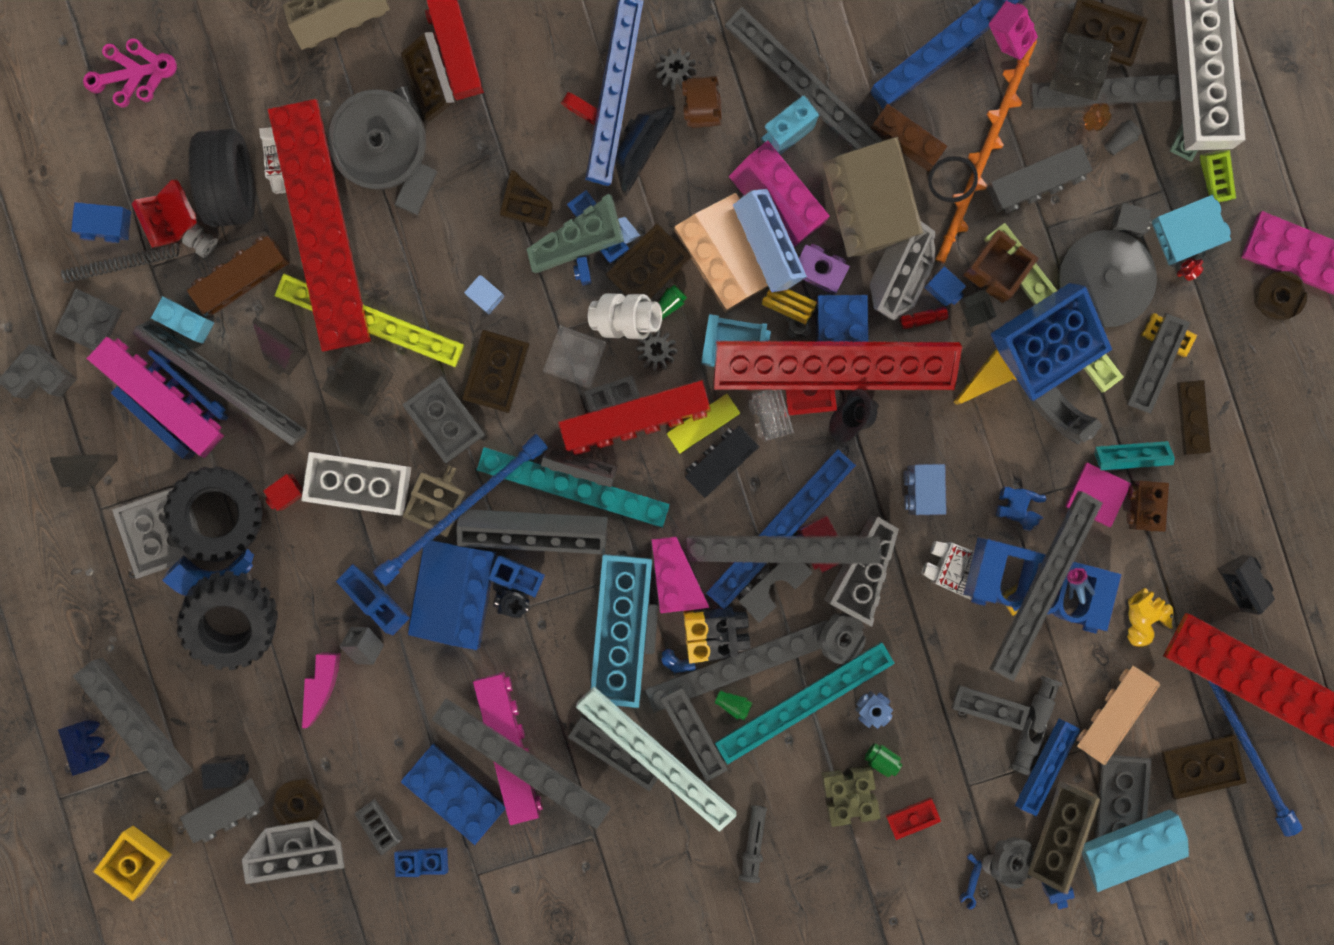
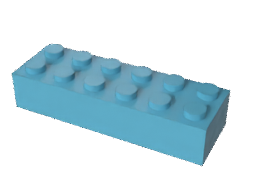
[591,554,652,708]

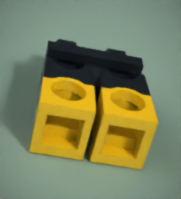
[683,607,751,663]

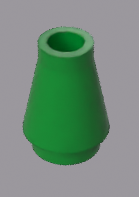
[658,284,688,321]
[715,690,753,721]

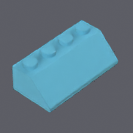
[1081,810,1189,892]

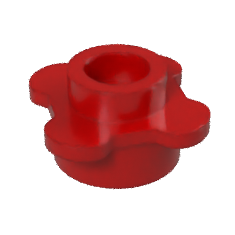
[1177,258,1203,281]

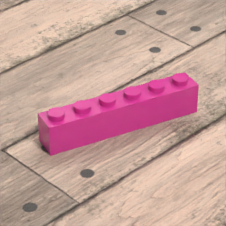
[87,337,225,458]
[473,672,543,825]

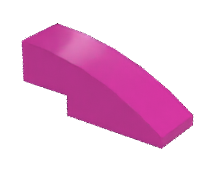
[302,652,341,728]

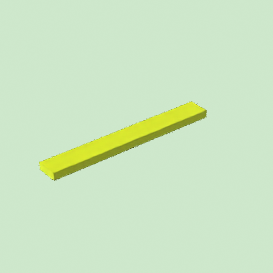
[274,273,465,368]

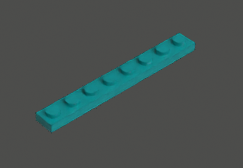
[477,447,670,527]
[715,642,895,765]

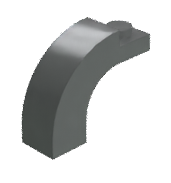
[1023,387,1103,444]

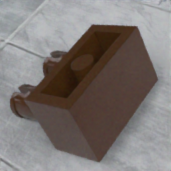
[1126,481,1169,532]

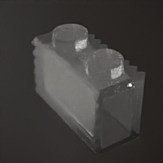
[748,390,794,442]

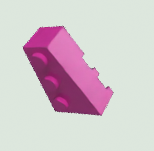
[652,536,709,613]

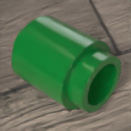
[864,743,902,778]

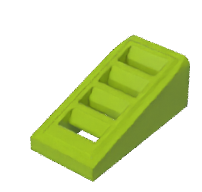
[1200,150,1236,202]

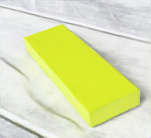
[666,394,741,454]

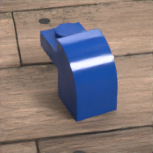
[488,556,545,597]

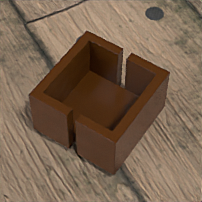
[963,229,1039,304]

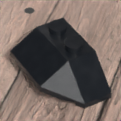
[615,105,676,196]

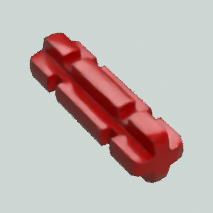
[900,307,948,329]

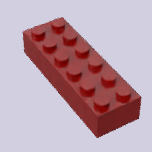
[558,380,711,455]

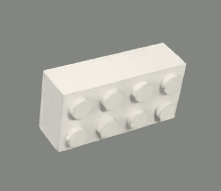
[302,452,412,515]

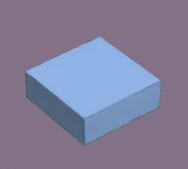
[618,217,640,244]

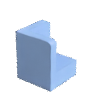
[464,275,505,314]

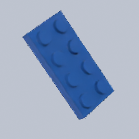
[401,743,506,845]

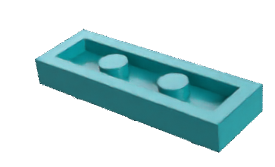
[1094,441,1175,470]

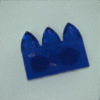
[58,720,110,776]

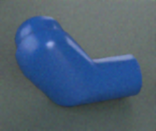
[661,649,696,673]

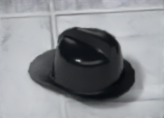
[829,389,879,442]

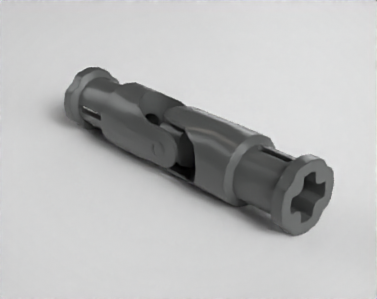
[1009,675,1063,775]

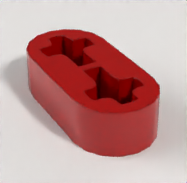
[561,92,598,126]

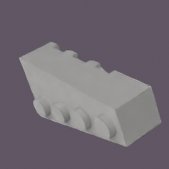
[824,515,899,627]

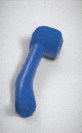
[959,853,982,909]

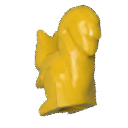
[1127,588,1174,648]

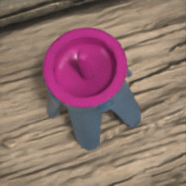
[1067,568,1095,604]

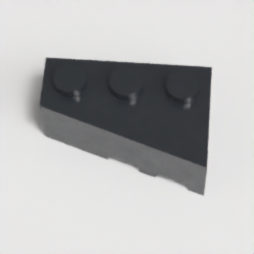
[685,425,760,498]

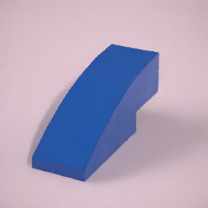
[336,564,410,635]

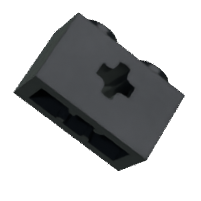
[201,754,249,790]

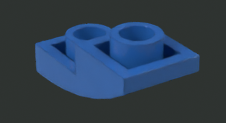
[394,848,449,877]

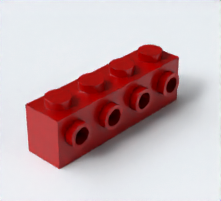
[425,0,484,101]

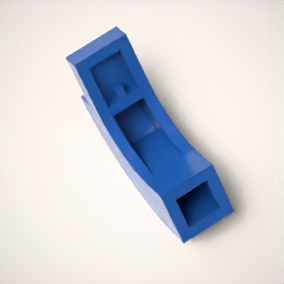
[162,549,254,596]

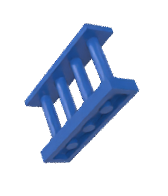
[111,350,229,460]

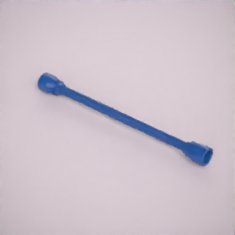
[373,434,548,586]
[1208,681,1303,837]

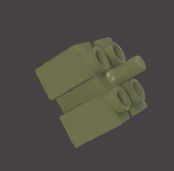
[821,765,881,827]

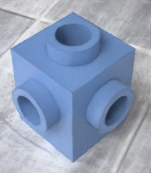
[855,691,893,729]

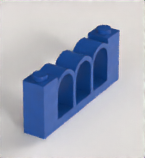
[963,537,1121,634]

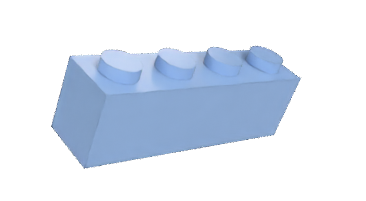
[733,189,807,292]

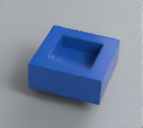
[573,257,592,286]

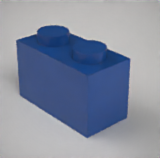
[71,202,131,243]

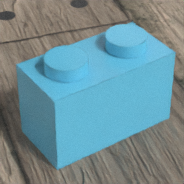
[151,296,214,344]

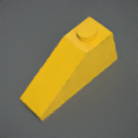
[954,348,1017,405]

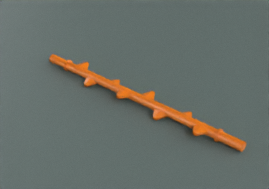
[935,40,1037,264]

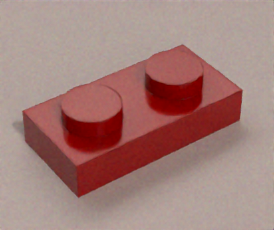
[886,797,941,840]

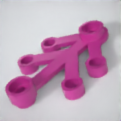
[83,38,177,108]

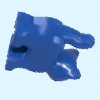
[996,486,1046,531]

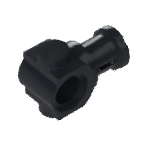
[493,588,530,618]

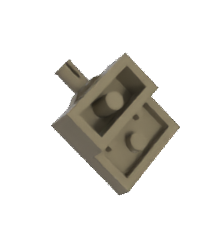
[402,465,468,537]

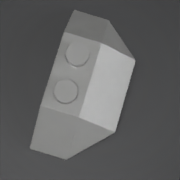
[870,221,935,320]
[242,820,345,884]

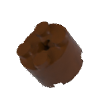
[682,76,722,128]

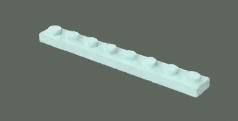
[576,686,737,832]

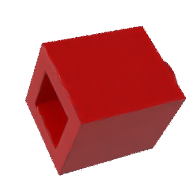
[263,474,303,511]

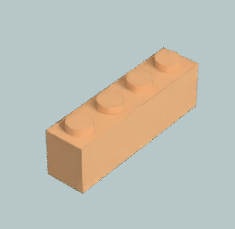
[1077,666,1160,766]

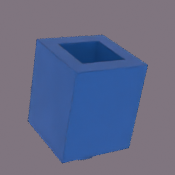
[924,266,966,307]

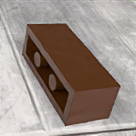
[871,104,948,172]

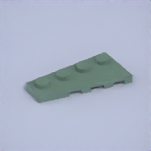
[527,194,624,273]

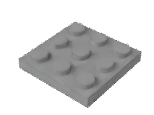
[112,488,201,579]

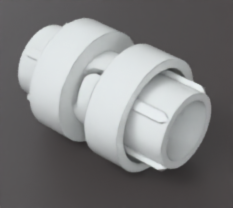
[588,293,662,339]

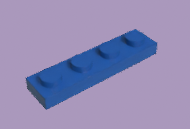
[1015,718,1081,816]

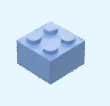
[903,464,946,515]

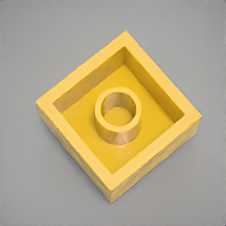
[93,826,172,901]

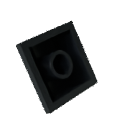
[1217,555,1275,615]

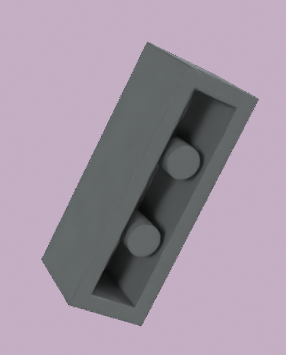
[180,778,265,844]

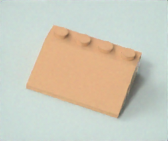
[674,193,769,313]

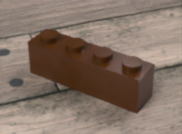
[186,236,290,317]

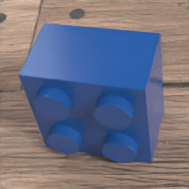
[815,295,868,342]

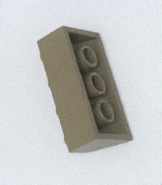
[283,0,390,50]
[1028,781,1100,894]

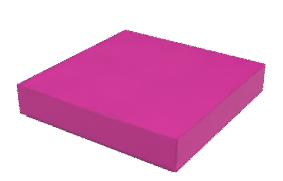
[1065,463,1131,527]

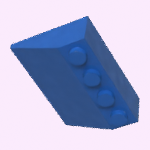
[990,283,1112,401]
[408,540,497,650]

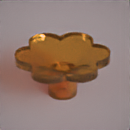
[1083,103,1112,131]

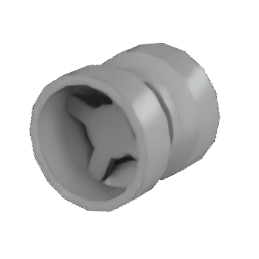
[182,224,218,258]

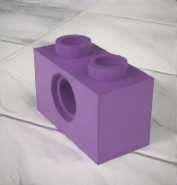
[799,244,850,295]

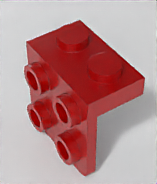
[131,179,197,248]

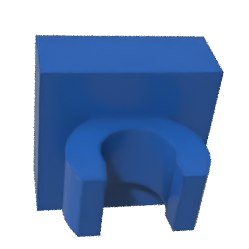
[1042,882,1075,910]

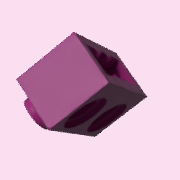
[988,1,1038,60]

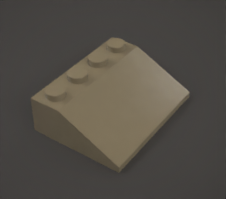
[823,137,923,257]

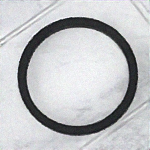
[928,156,978,203]

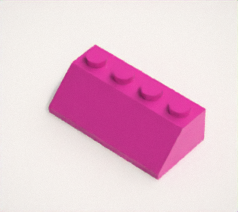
[729,140,830,248]

